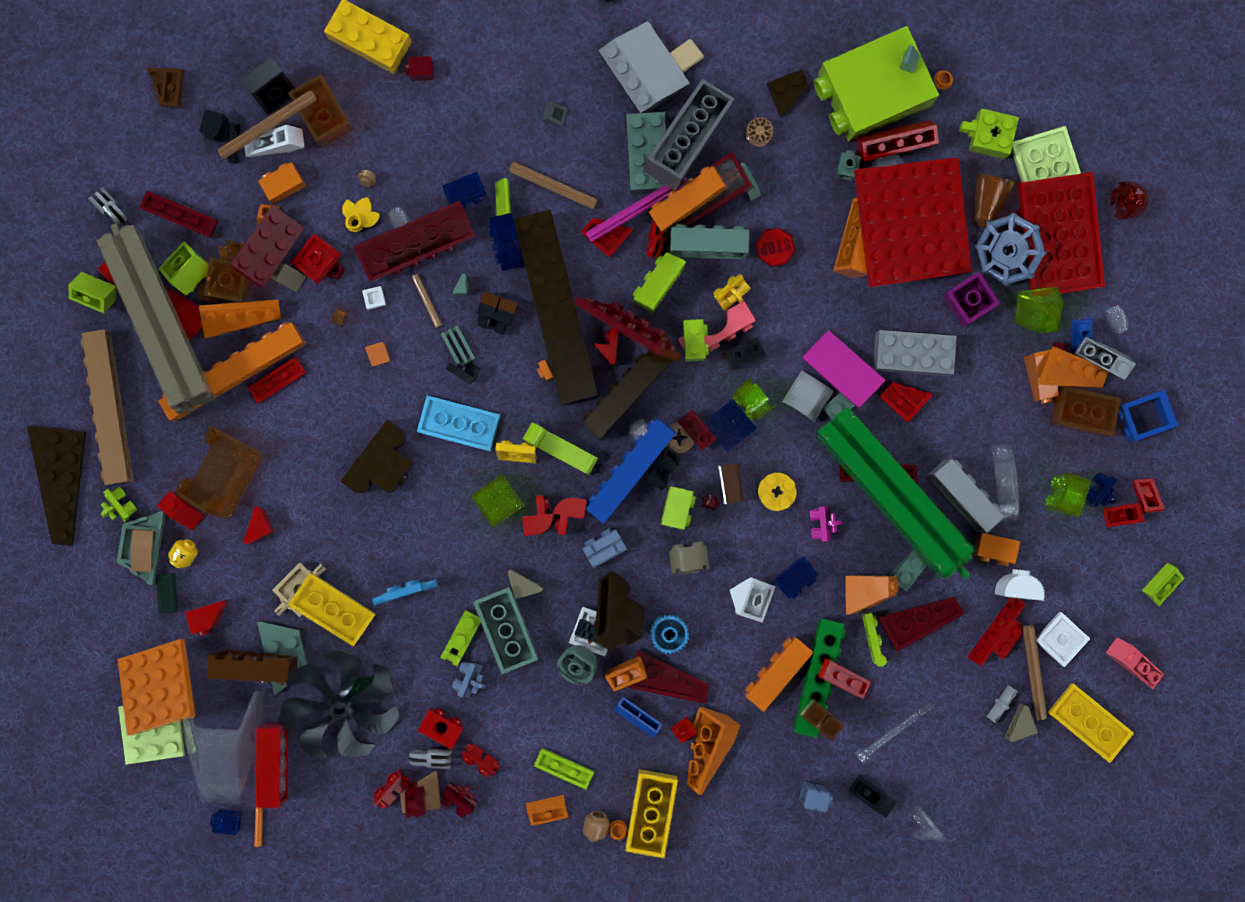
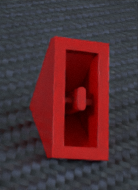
[1103,502,1145,527]
[243,506,275,544]

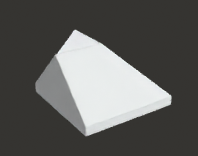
[730,577,775,623]

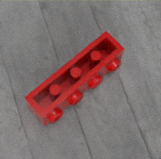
[856,120,939,161]

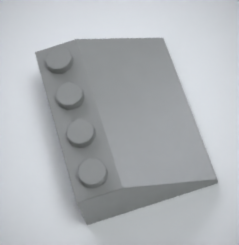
[599,21,690,113]

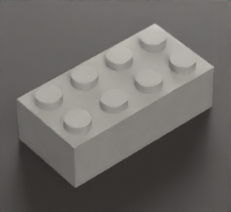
[873,330,956,376]
[926,459,1004,533]

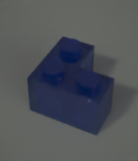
[488,213,525,271]

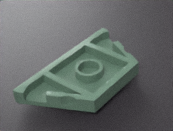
[117,511,166,585]
[257,621,308,695]

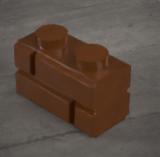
[717,463,744,504]

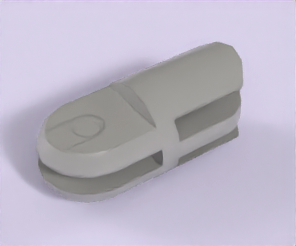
[88,187,127,226]
[409,748,451,769]

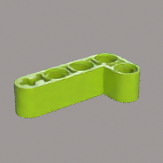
[523,422,598,475]

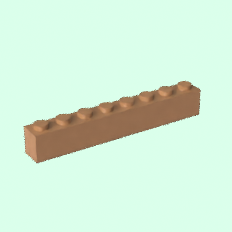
[81,329,134,485]

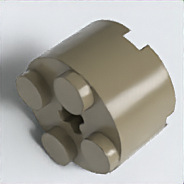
[668,542,710,575]

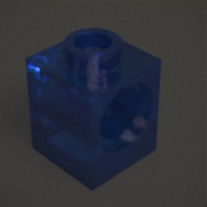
[210,809,242,835]

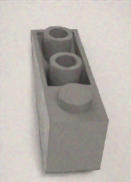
[1075,336,1136,380]

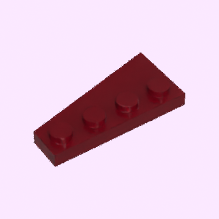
[877,596,964,651]
[629,649,709,704]

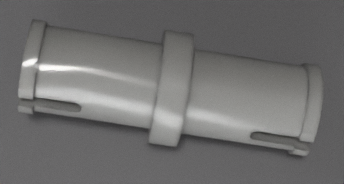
[986,685,1018,724]

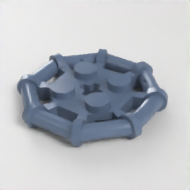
[975,213,1046,286]

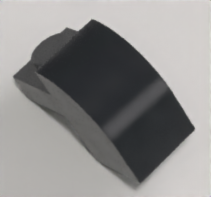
[644,445,680,491]

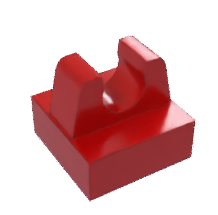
[670,716,698,743]

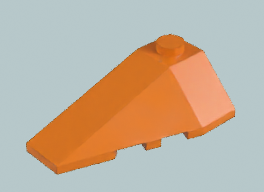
[687,707,741,795]

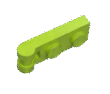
[440,610,481,667]
[861,612,887,667]

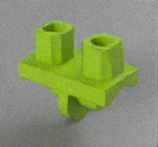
[101,487,137,523]

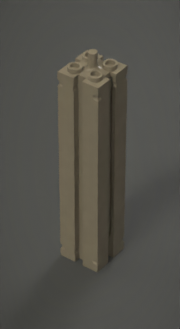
[96,223,215,415]

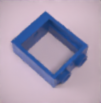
[1115,390,1178,442]

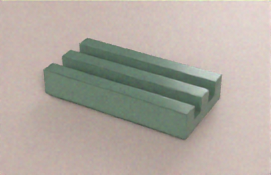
[441,325,476,366]

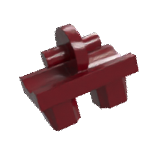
[405,782,427,819]
[441,782,478,818]

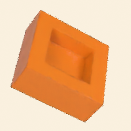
[537,360,554,382]

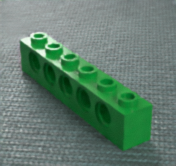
[793,617,846,738]

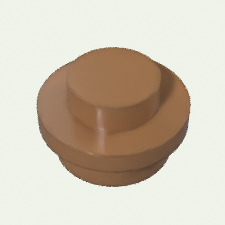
[357,170,376,187]

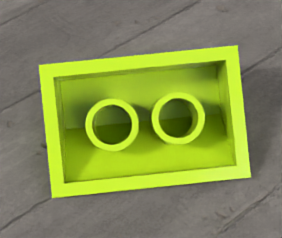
[633,252,686,314]

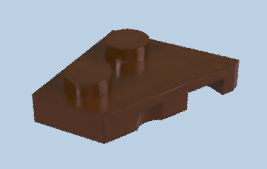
[147,67,185,108]

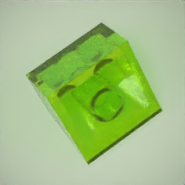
[1014,287,1064,333]

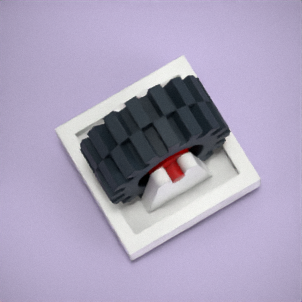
[569,606,607,656]

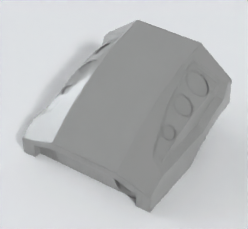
[782,371,834,423]

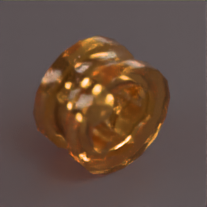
[331,307,348,327]

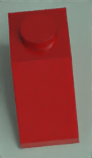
[157,491,204,531]
[185,600,228,636]

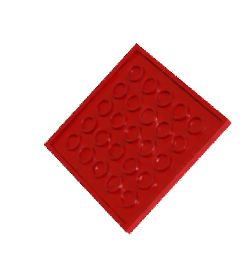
[854,157,972,287]

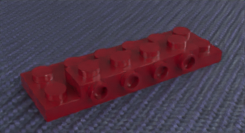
[353,200,475,282]
[574,296,682,362]

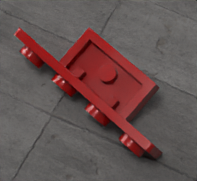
[968,597,1026,666]

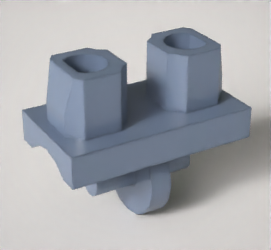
[452,662,486,698]

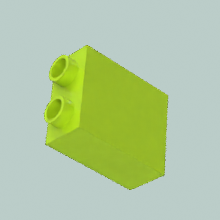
[814,26,939,142]

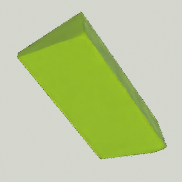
[495,178,511,220]
[1142,563,1185,606]

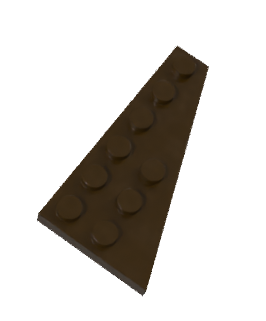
[27,426,86,546]

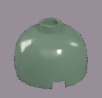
[557,645,597,684]

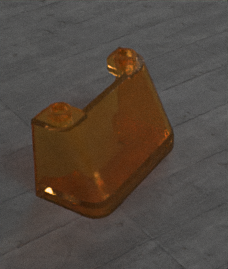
[174,425,263,519]

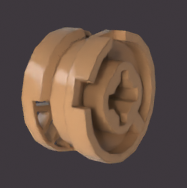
[746,117,773,147]

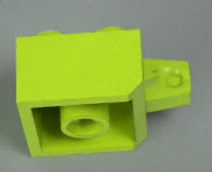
[959,109,1019,159]

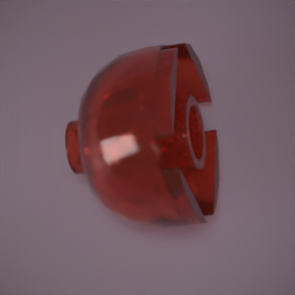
[1110,181,1148,220]

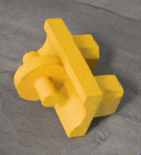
[714,274,751,311]

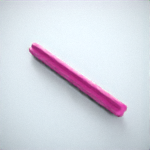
[586,177,687,242]

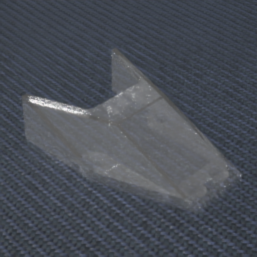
[183,685,266,804]

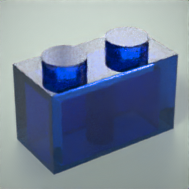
[442,172,487,209]
[772,556,819,599]

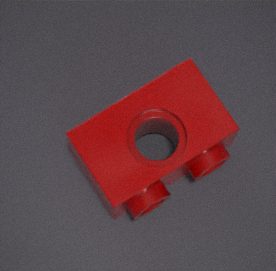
[418,707,465,749]

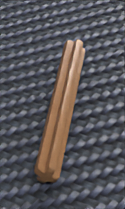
[509,162,597,209]
[1023,625,1047,720]

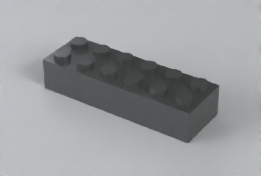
[643,79,734,191]

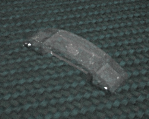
[991,444,1019,521]

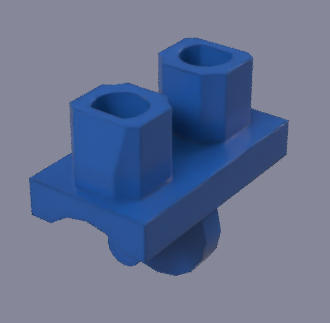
[1070,317,1093,352]

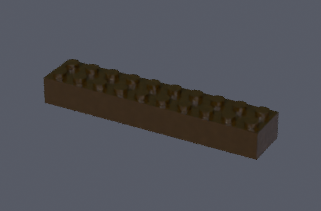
[514,209,598,406]

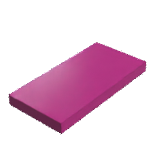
[802,330,886,409]

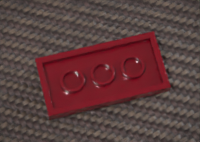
[229,205,304,289]

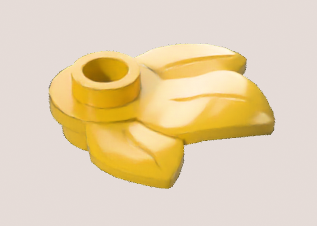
[342,197,380,232]

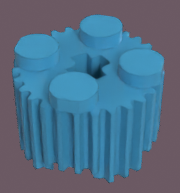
[650,614,689,654]

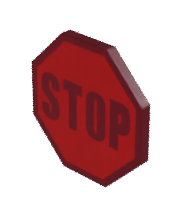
[755,227,796,268]

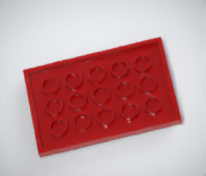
[1018,172,1105,298]

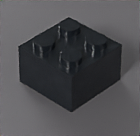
[240,57,298,115]

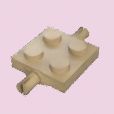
[272,562,326,617]

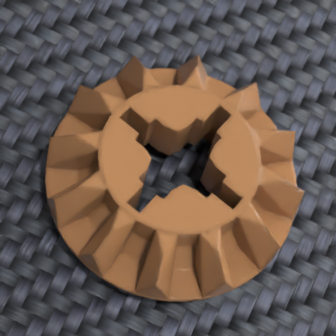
[667,423,694,453]

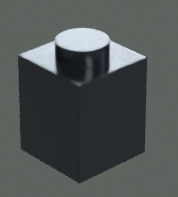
[199,109,228,142]

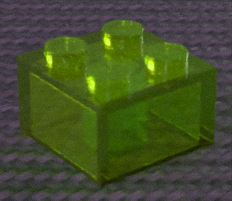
[1045,473,1091,518]
[471,474,525,528]

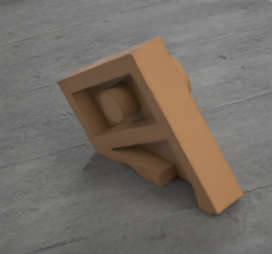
[400,770,441,813]

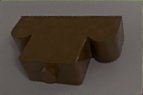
[340,420,414,493]
[595,571,644,651]

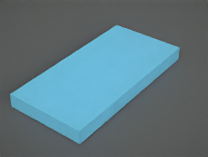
[417,395,501,452]

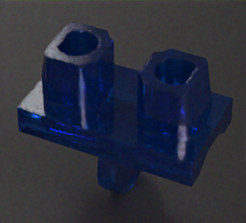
[1081,473,1117,507]

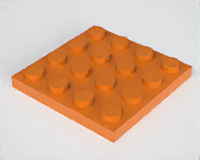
[117,639,196,736]

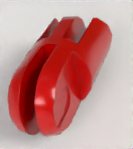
[646,219,670,259]

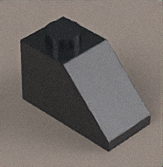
[848,775,897,818]

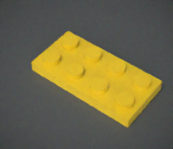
[288,572,375,647]
[1047,683,1134,763]

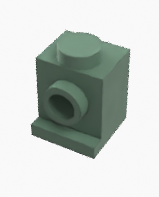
[835,150,861,182]

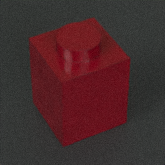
[405,56,434,81]

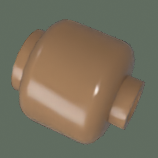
[583,811,610,842]

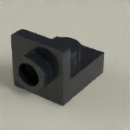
[446,363,481,385]

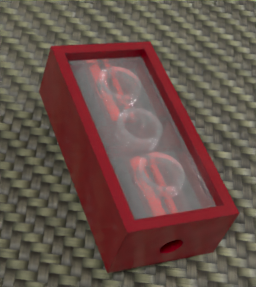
[682,152,755,228]

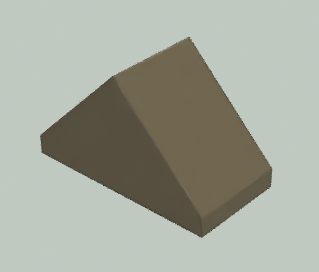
[508,569,544,599]
[1004,703,1038,742]

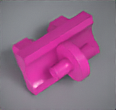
[810,506,842,541]

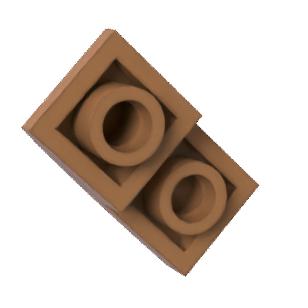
[131,529,154,572]

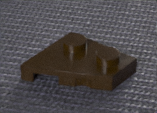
[767,69,809,118]

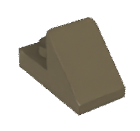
[271,262,306,292]

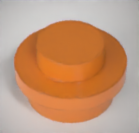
[934,70,953,90]
[608,820,628,840]

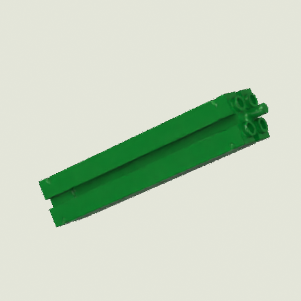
[817,407,974,579]

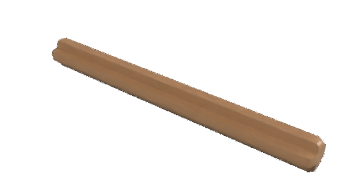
[218,91,317,159]

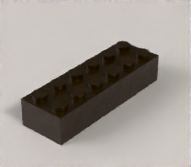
[583,349,678,441]

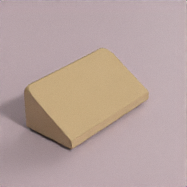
[670,39,704,72]

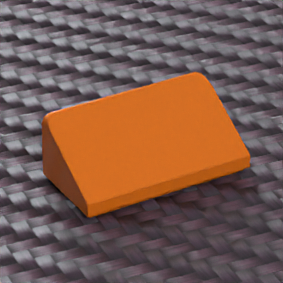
[605,656,647,692]
[526,795,569,826]

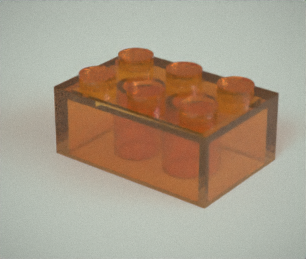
[288,74,353,148]
[1050,386,1121,437]

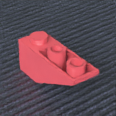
[1106,638,1164,689]

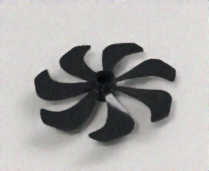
[279,650,399,759]

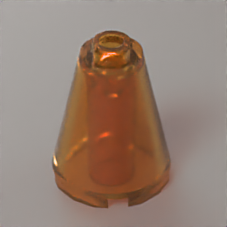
[974,173,1015,227]

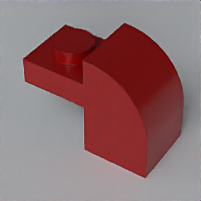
[522,495,554,536]
[553,498,587,535]

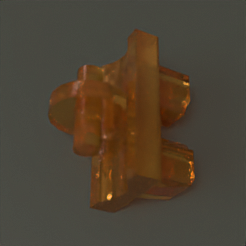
[219,240,245,261]

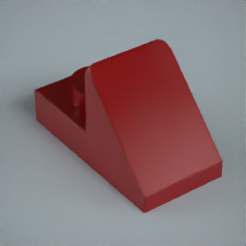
[594,327,618,366]
[1132,478,1165,513]

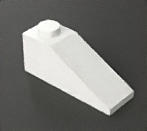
[244,125,304,157]

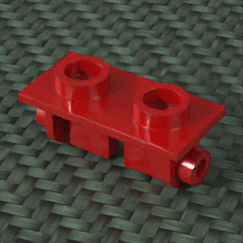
[460,743,500,778]
[373,769,410,809]

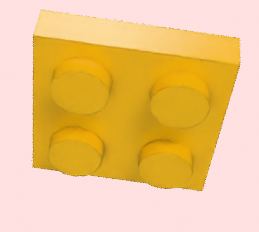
[496,441,537,464]

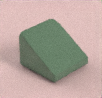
[900,45,920,73]
[453,274,469,296]

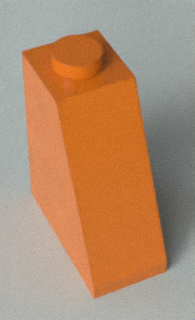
[1024,349,1059,404]
[846,575,899,615]

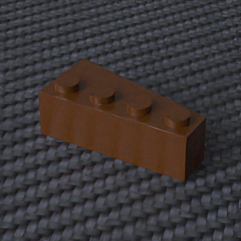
[206,649,298,685]

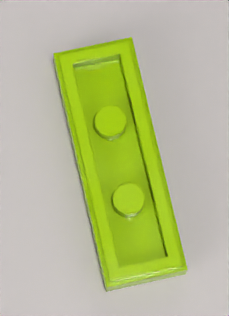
[534,748,594,790]

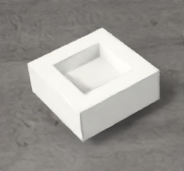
[362,286,386,310]

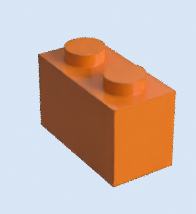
[258,162,306,204]
[973,533,1020,567]

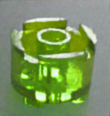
[732,377,775,421]

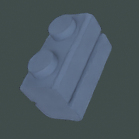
[582,528,627,569]
[799,782,833,813]

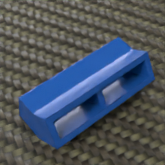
[613,697,663,738]

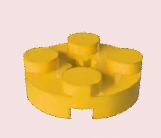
[758,473,797,511]

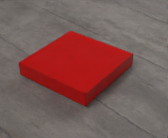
[291,234,342,285]

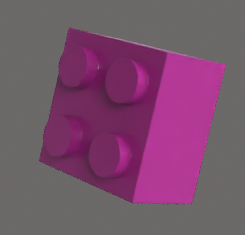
[942,272,1000,327]

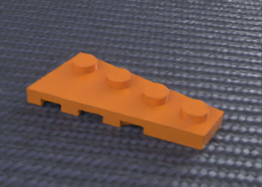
[199,299,281,339]
[1038,347,1109,388]

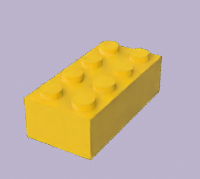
[324,0,412,74]
[625,769,678,858]

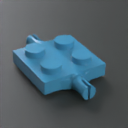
[372,579,438,606]

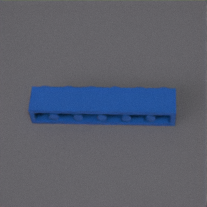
[586,418,677,524]

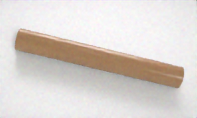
[411,274,442,328]

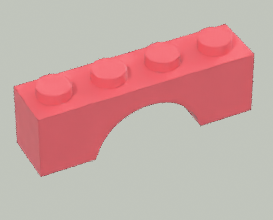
[677,301,756,352]

